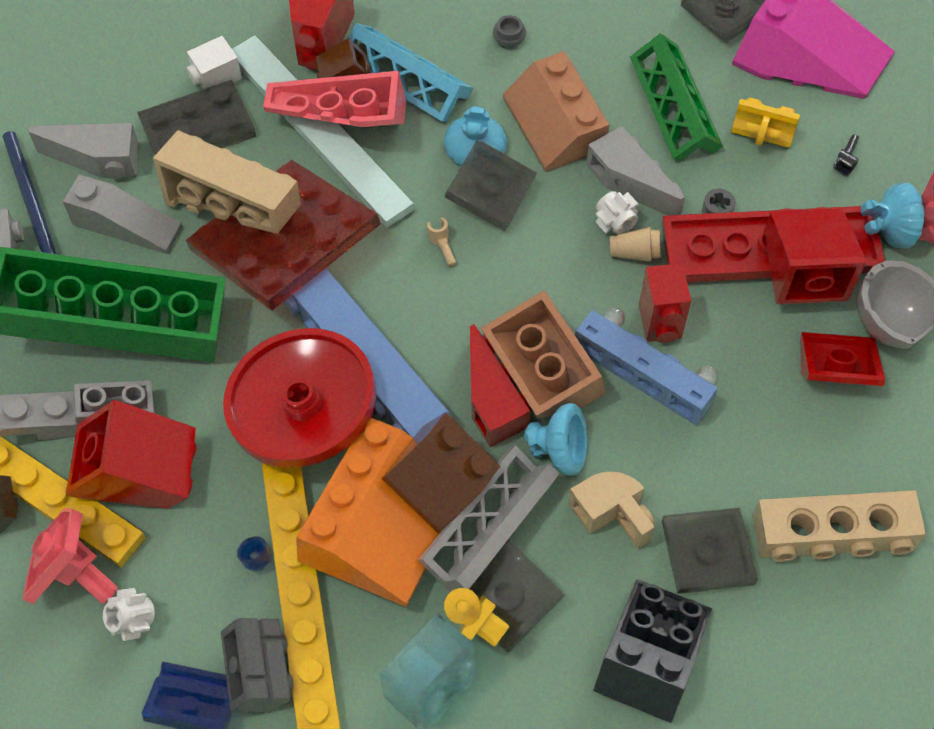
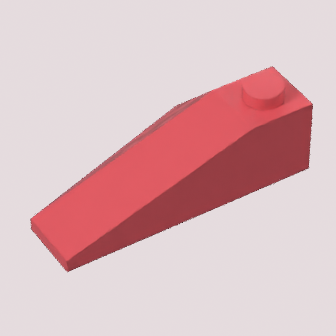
[263,71,407,127]

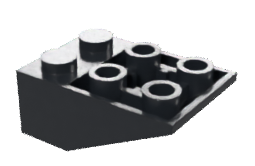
[593,579,712,723]

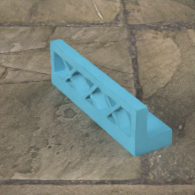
[349,23,473,122]

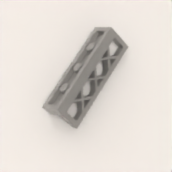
[418,445,559,592]

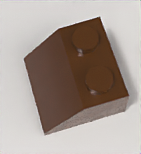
[381,412,501,532]

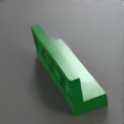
[630,33,723,162]

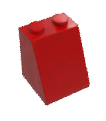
[289,0,355,70]
[764,207,866,304]
[66,400,197,509]

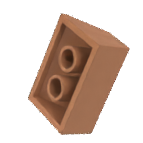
[503,51,609,172]
[481,290,607,418]

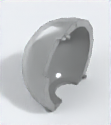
[857,260,934,350]

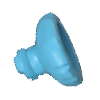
[444,106,508,169]
[860,183,925,249]
[524,403,588,476]

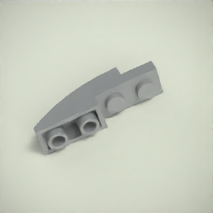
[0,380,154,441]

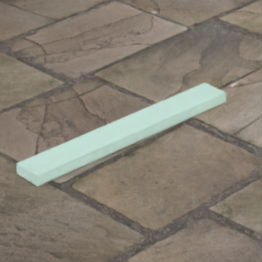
[232,35,414,228]

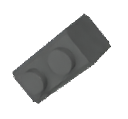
[221,618,293,713]

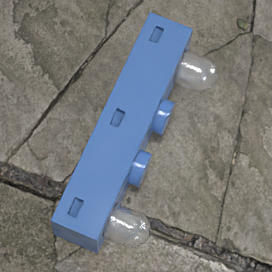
[575,307,719,426]

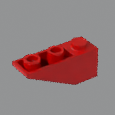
[470,324,532,447]

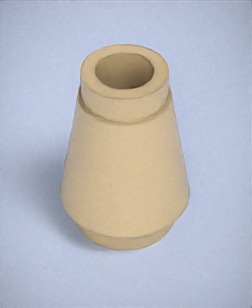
[610,227,661,262]

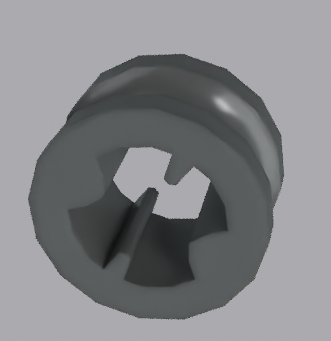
[702,188,736,214]

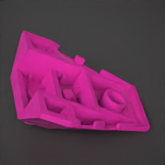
[732,0,895,99]

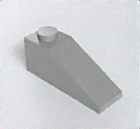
[28,123,139,179]
[63,174,182,254]

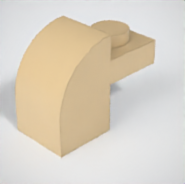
[568,472,655,549]

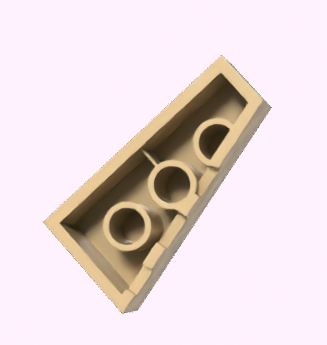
[153,130,301,234]

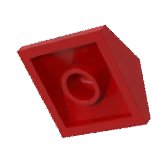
[800,332,885,386]

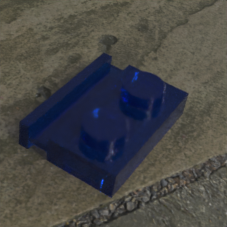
[142,662,233,729]

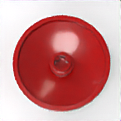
[223,328,377,468]

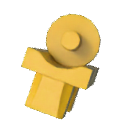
[731,97,800,148]
[444,588,509,647]

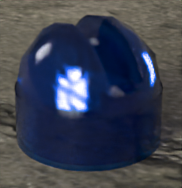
[237,536,272,572]

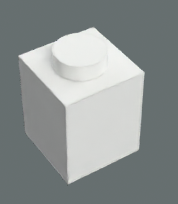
[186,36,242,95]

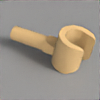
[427,217,457,267]

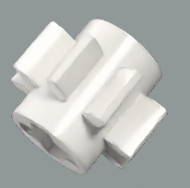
[595,191,638,234]
[103,588,155,641]

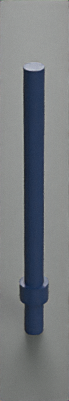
[2,131,60,255]

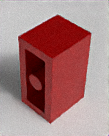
[639,263,691,343]

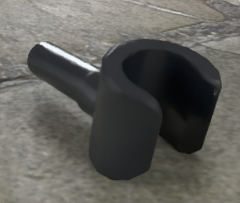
[833,134,859,176]

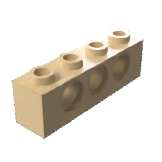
[753,490,926,562]

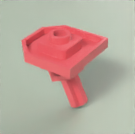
[22,508,118,604]

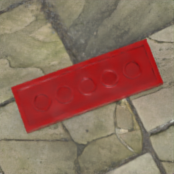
[661,206,885,282]

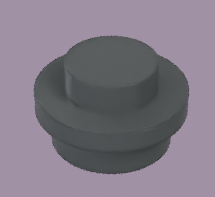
[493,15,526,47]

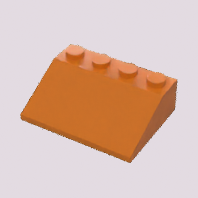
[296,418,443,607]

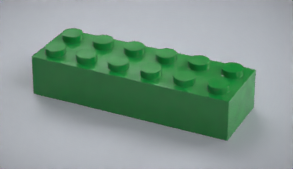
[0,247,226,362]

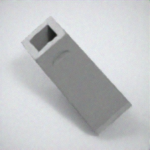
[586,126,685,215]

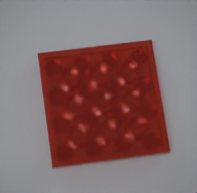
[185,160,381,311]

